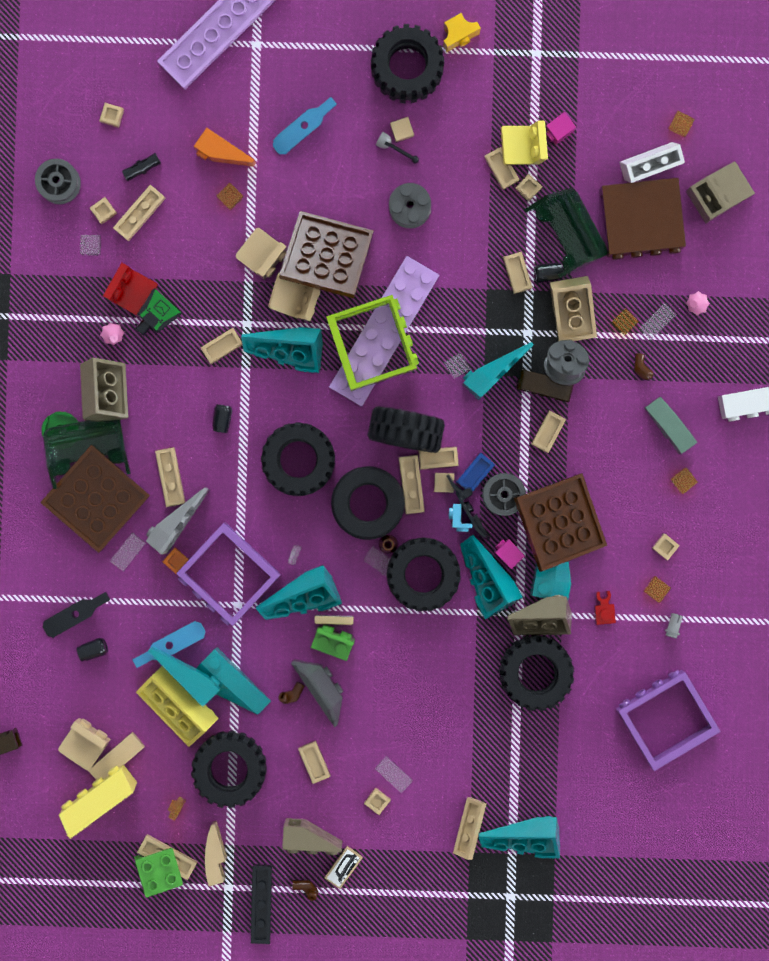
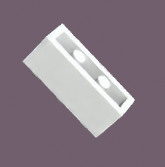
[619,142,685,183]
[718,387,769,422]

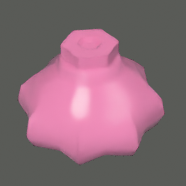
[686,291,710,316]
[100,323,124,345]

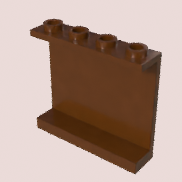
[599,178,686,260]

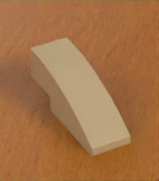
[205,820,227,887]

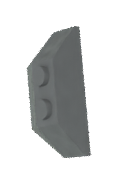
[291,659,344,727]

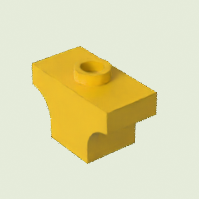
[443,13,481,52]

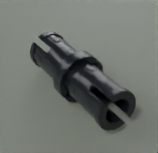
[122,153,161,181]

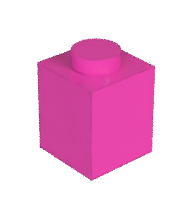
[545,112,576,145]
[494,539,525,569]

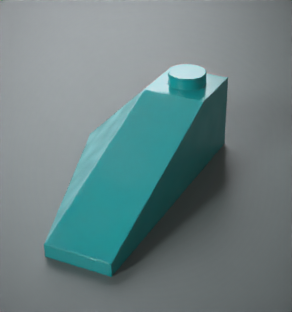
[241,327,323,373]
[462,342,534,400]
[460,535,523,619]
[530,561,571,599]
[256,565,342,620]
[148,647,221,707]
[196,647,271,715]
[479,816,560,858]

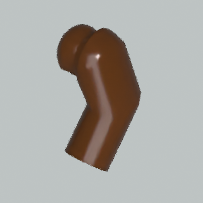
[634,353,654,380]
[278,681,305,704]
[292,880,318,901]

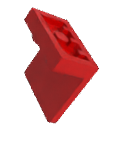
[103,262,158,317]

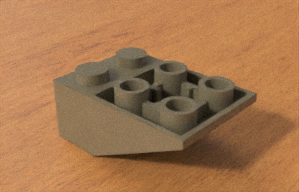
[686,161,755,224]
[283,818,342,855]

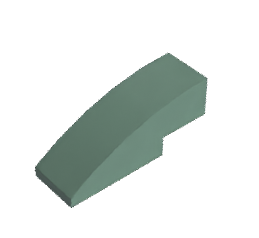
[645,397,698,454]

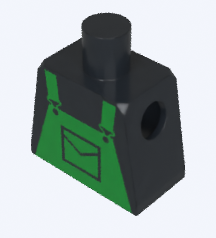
[135,288,182,336]

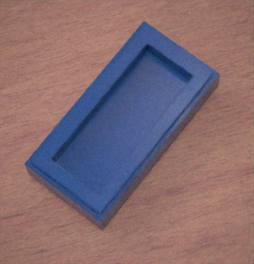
[457,453,495,491]

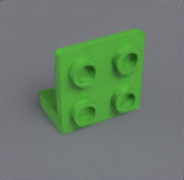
[311,624,355,661]
[134,848,183,898]

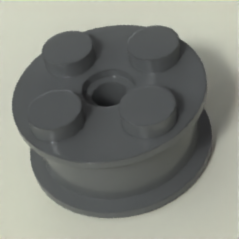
[35,159,81,204]
[389,183,431,229]
[544,340,589,386]
[482,473,526,516]

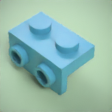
[449,504,473,532]

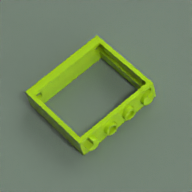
[326,295,419,391]

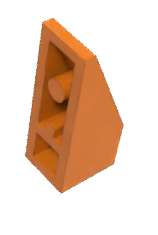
[194,127,256,167]

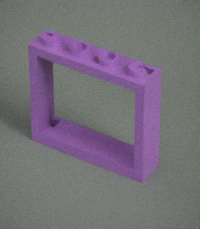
[176,522,281,626]
[616,670,721,771]

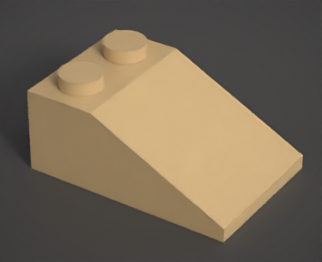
[550,276,597,341]

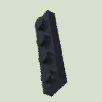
[251,864,272,944]

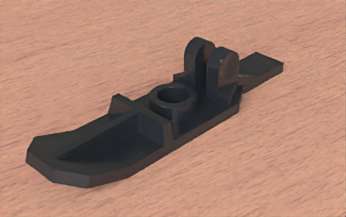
[447,474,490,541]
[43,592,111,638]

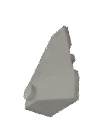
[146,487,210,555]

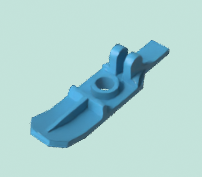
[273,97,337,154]
[132,621,206,668]

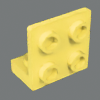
[501,121,548,165]

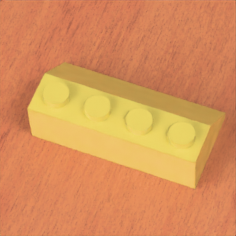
[136,666,219,747]
[59,765,137,839]

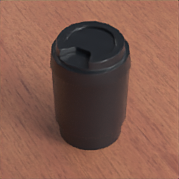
[533,263,563,283]
[212,404,232,433]
[77,638,108,662]

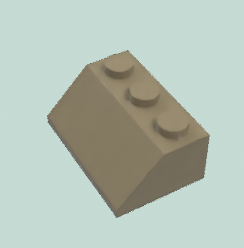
[80,357,128,422]

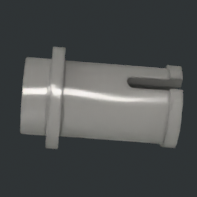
[665,613,683,639]

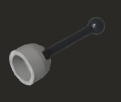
[375,132,419,163]

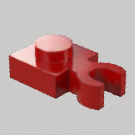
[594,591,616,625]

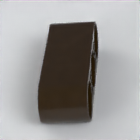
[516,370,574,402]

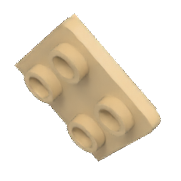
[236,228,287,280]
[268,272,320,321]
[58,718,111,770]

